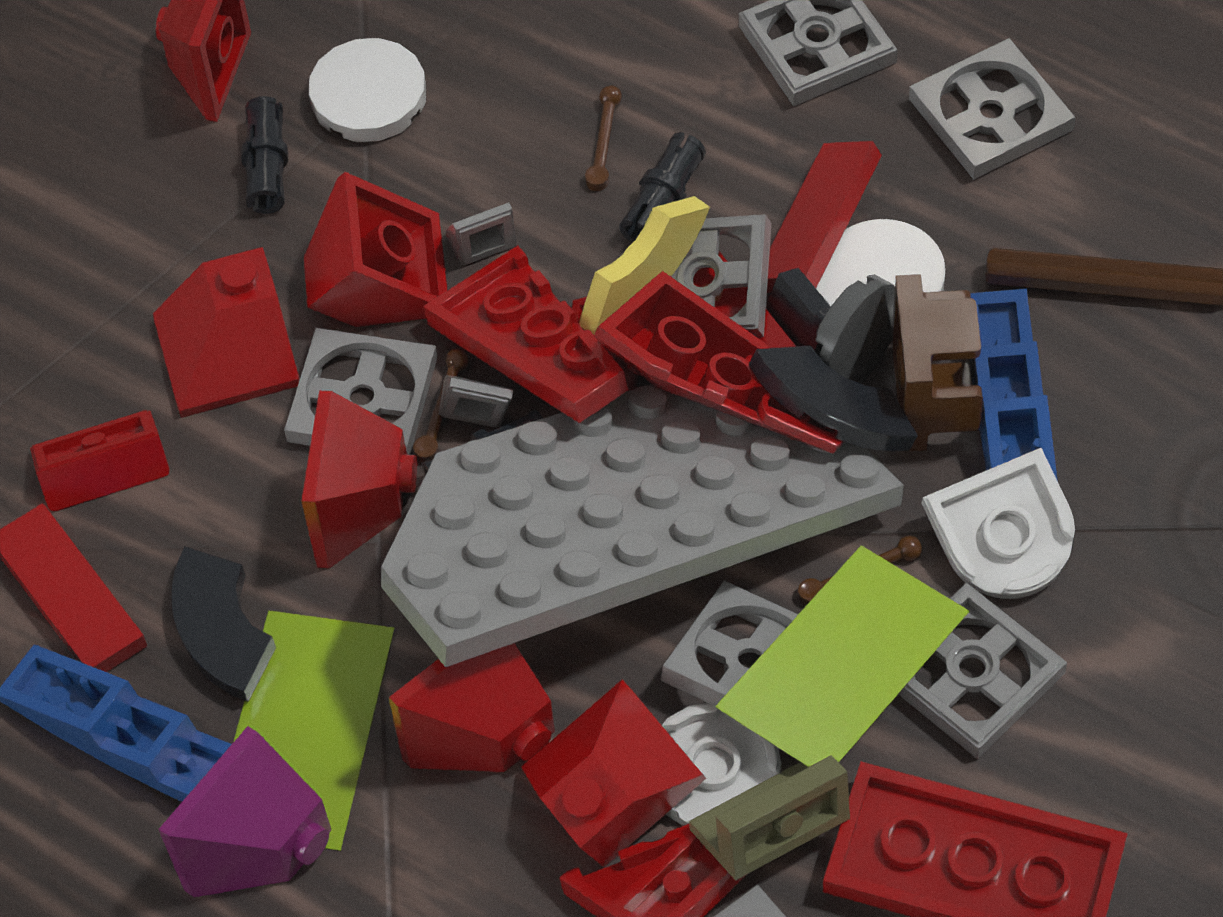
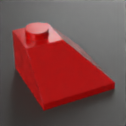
[156,0,251,122]
[304,172,447,327]
[153,247,300,418]
[301,390,417,569]
[389,643,555,772]
[521,679,707,867]

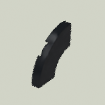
[748,346,918,451]
[172,546,276,702]

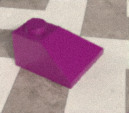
[158,726,332,897]

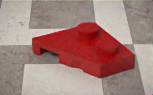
[559,824,746,917]

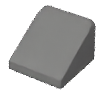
[446,202,516,266]
[439,375,513,428]

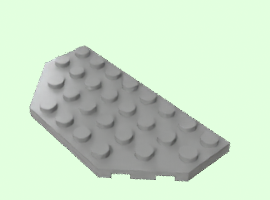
[381,384,904,667]

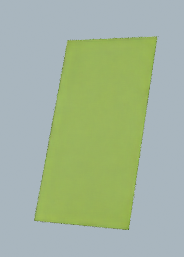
[715,545,970,767]
[234,610,395,851]

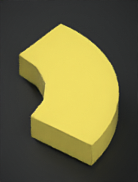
[579,196,710,335]

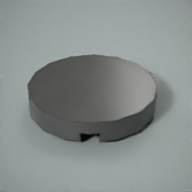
[816,274,895,384]

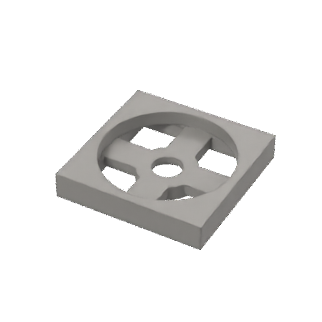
[738,0,897,107]
[909,38,1075,180]
[671,214,772,337]
[284,328,437,455]
[661,581,798,706]
[898,583,1067,759]

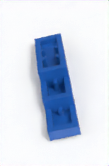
[969,289,1058,482]
[0,644,232,801]

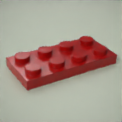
[823,761,1128,917]

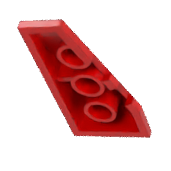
[594,271,845,454]

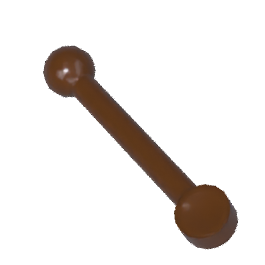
[585,85,622,191]
[413,348,470,463]
[798,535,922,606]

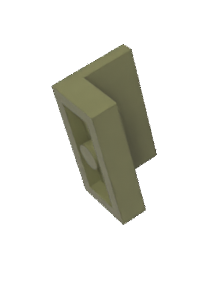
[689,755,850,880]

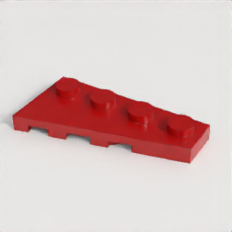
[423,245,628,423]

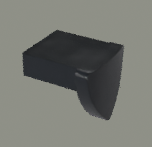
[766,268,831,356]

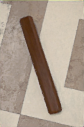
[985,248,1223,305]

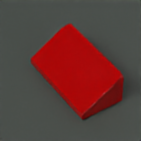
[30,410,170,511]

